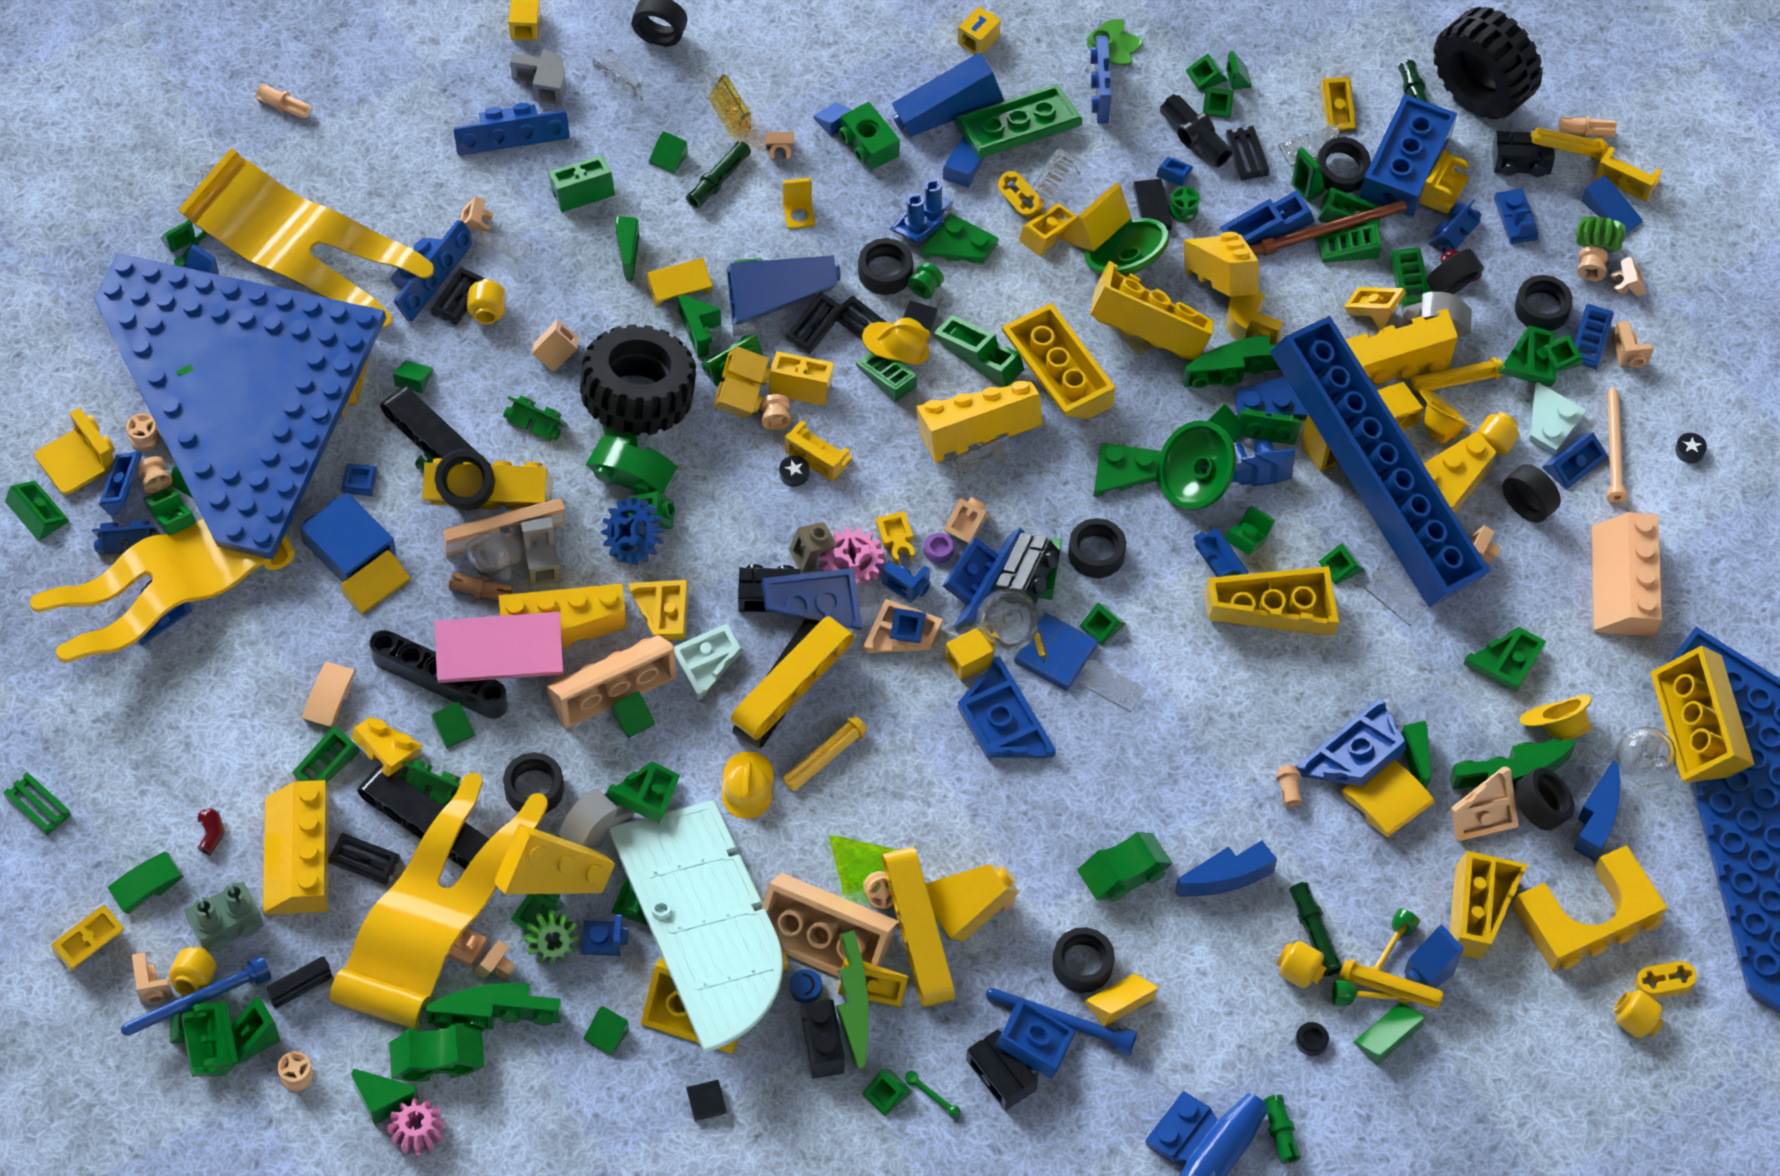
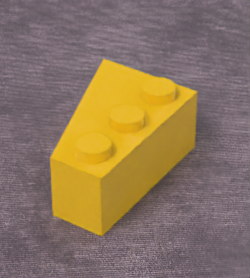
[1184,232,1259,297]
[1423,431,1496,515]
[493,824,615,894]
[1450,851,1529,959]

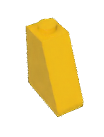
[925,864,1020,942]

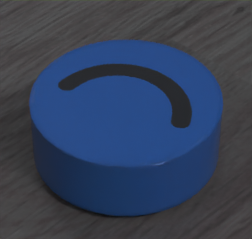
[790,969,822,1004]

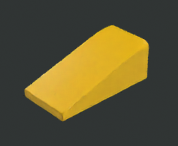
[1320,77,1357,132]
[1019,203,1078,256]
[838,957,908,1007]

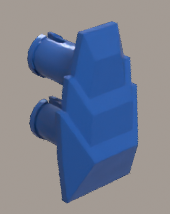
[890,179,953,243]
[1232,439,1295,487]

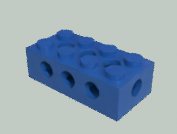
[1360,94,1458,217]

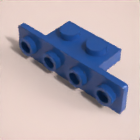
[453,103,570,156]
[390,220,475,321]
[942,528,1025,630]

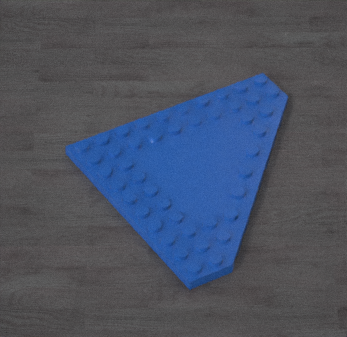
[94,253,387,560]
[1668,626,1780,1013]

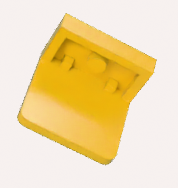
[34,407,115,496]

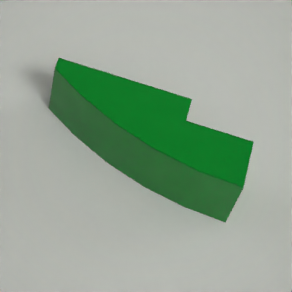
[933,315,1025,387]

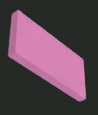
[434,612,564,683]

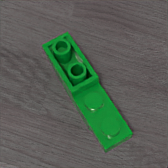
[1183,335,1281,388]
[1449,738,1575,791]
[426,983,562,1032]

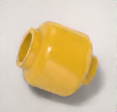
[467,279,506,324]
[1477,412,1520,456]
[1276,941,1327,989]
[169,947,217,996]
[1613,990,1664,1039]

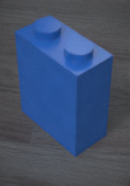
[299,492,396,582]

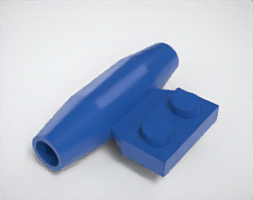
[1145,1091,1268,1176]

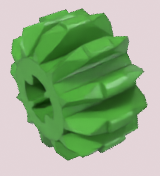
[1576,216,1626,253]
[523,910,580,966]

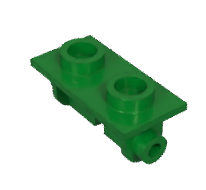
[701,334,763,386]
[503,395,568,441]
[1236,407,1302,445]
[400,759,461,806]

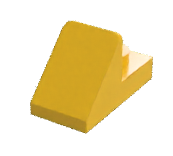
[1344,287,1406,331]

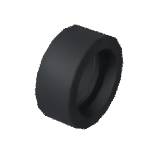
[631,0,688,47]
[1315,136,1371,193]
[858,238,913,295]
[1426,248,1484,294]
[1514,275,1573,331]
[434,449,495,510]
[1502,464,1561,523]
[1068,518,1127,579]
[503,752,564,814]
[1515,767,1575,831]
[1052,927,1115,993]

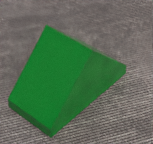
[231,997,280,1065]
[351,1068,419,1125]

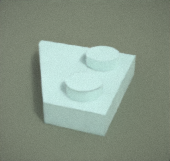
[1529,382,1586,456]

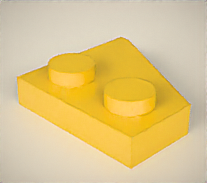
[629,580,689,640]
[351,717,423,777]

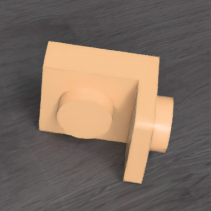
[1612,321,1654,368]
[943,497,991,543]
[132,952,173,1004]

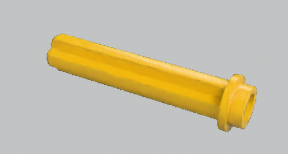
[1530,127,1609,161]
[1411,357,1504,393]
[783,716,867,791]
[1340,959,1443,1009]

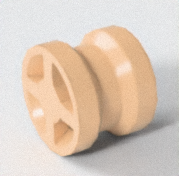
[1577,246,1608,282]
[760,394,791,430]
[126,413,159,451]
[137,456,173,494]
[863,871,893,909]
[277,1051,314,1092]

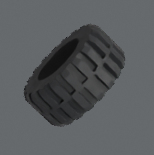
[1433,7,1543,119]
[580,324,696,436]

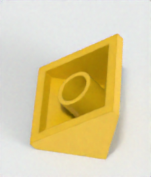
[1061,182,1131,252]

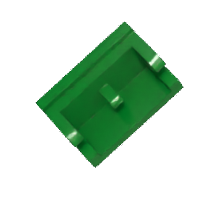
[548,155,615,213]
[180,1002,238,1077]

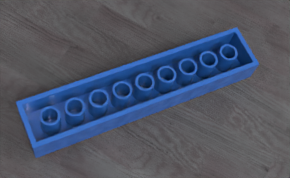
[1270,316,1490,608]

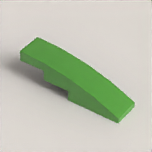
[835,930,869,1069]

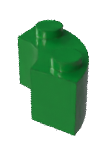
[585,436,678,495]
[1077,832,1173,902]
[389,1023,484,1082]

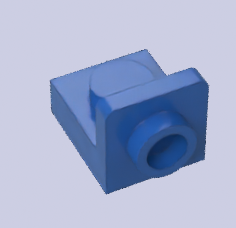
[882,561,931,603]
[581,914,629,956]

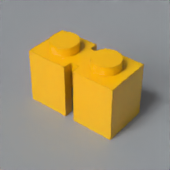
[712,346,770,419]

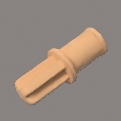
[256,83,312,119]
[1559,116,1616,138]

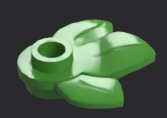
[1087,19,1143,65]

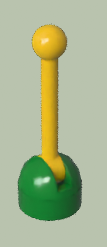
[1371,908,1420,970]
[1332,979,1410,1006]

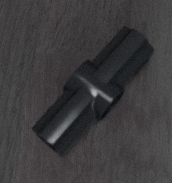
[1160,94,1233,168]

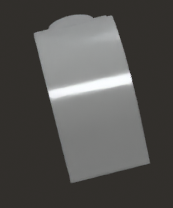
[510,49,566,105]
[1402,292,1472,337]
[521,517,561,586]
[558,788,635,849]

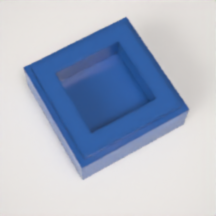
[1156,157,1193,186]
[342,463,378,496]

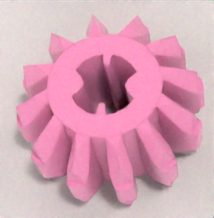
[387,1098,445,1157]

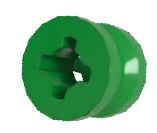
[1169,187,1200,223]
[907,262,944,299]

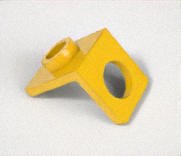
[783,178,815,229]

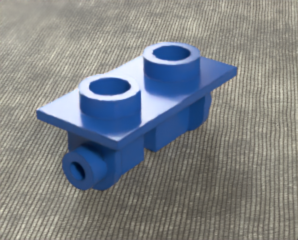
[1428,199,1482,254]
[92,520,158,555]
[1193,527,1249,577]

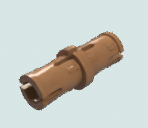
[449,571,513,601]

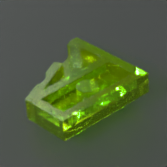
[829,835,898,895]

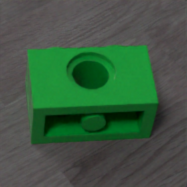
[838,101,900,171]

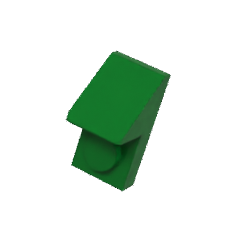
[678,295,721,358]

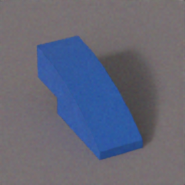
[1220,189,1315,246]
[1574,760,1620,862]
[1175,840,1277,897]

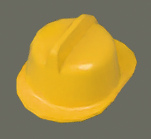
[862,318,930,365]
[1419,388,1472,444]
[1519,694,1592,740]
[722,751,774,819]

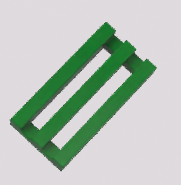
[3,772,71,836]

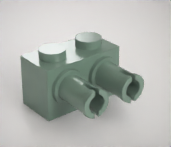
[184,882,264,952]

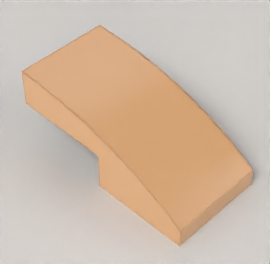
[302,661,356,728]

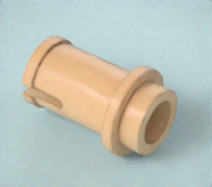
[1276,765,1303,807]

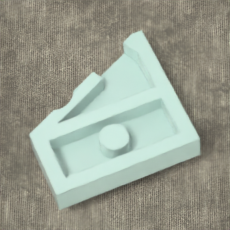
[674,624,741,700]

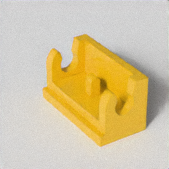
[1595,146,1662,202]
[1419,150,1469,214]
[647,258,713,307]
[768,351,834,406]
[785,420,852,482]
[51,904,125,972]

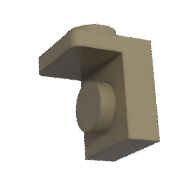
[789,522,836,573]

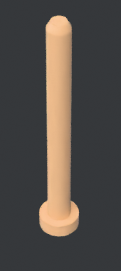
[1606,388,1628,503]

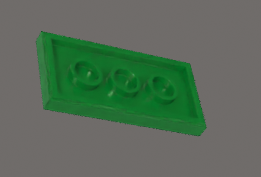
[955,84,1082,159]

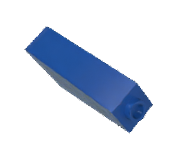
[892,52,1005,137]
[726,255,841,326]

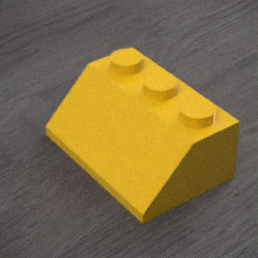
[640,957,739,1054]

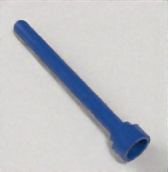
[121,956,271,1036]
[986,988,1138,1056]

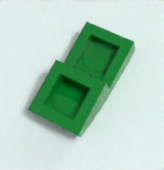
[143,486,196,536]
[107,851,184,914]

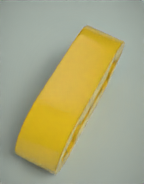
[998,171,1044,219]
[1634,961,1697,999]

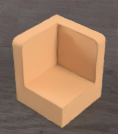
[532,319,579,372]

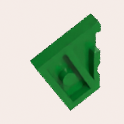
[920,212,999,264]
[1499,326,1556,387]
[1093,443,1160,497]
[1464,627,1546,692]
[605,762,680,824]

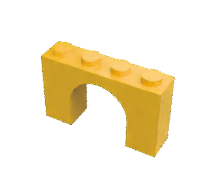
[1513,845,1668,971]

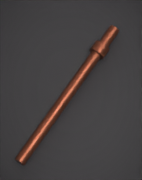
[1249,200,1407,256]

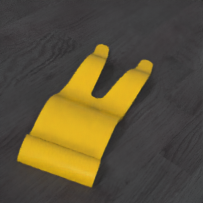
[178,147,434,328]
[30,518,295,663]
[330,773,548,1030]

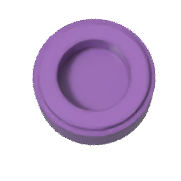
[924,533,955,564]

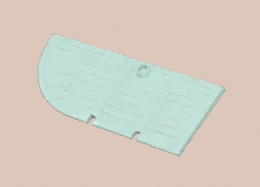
[608,800,783,1053]

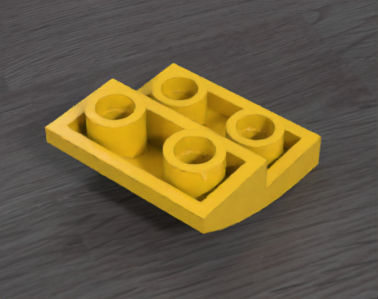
[1342,760,1434,838]

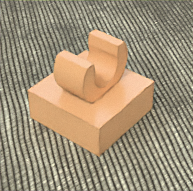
[766,132,794,160]
[460,196,494,234]
[1611,257,1647,297]
[1470,525,1501,564]
[447,929,487,968]
[474,940,515,980]

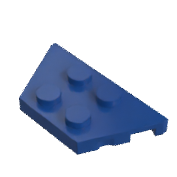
[957,656,1056,758]
[1296,697,1407,786]

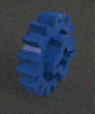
[601,498,665,565]

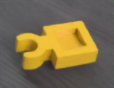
[875,511,915,565]

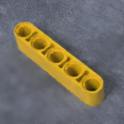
[730,616,854,740]
[882,846,955,1008]

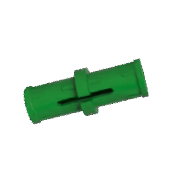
[1263,1094,1301,1164]

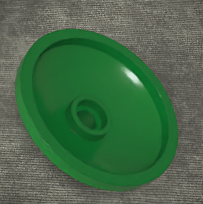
[1084,218,1170,276]
[1157,420,1236,510]

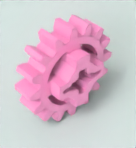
[819,527,885,590]

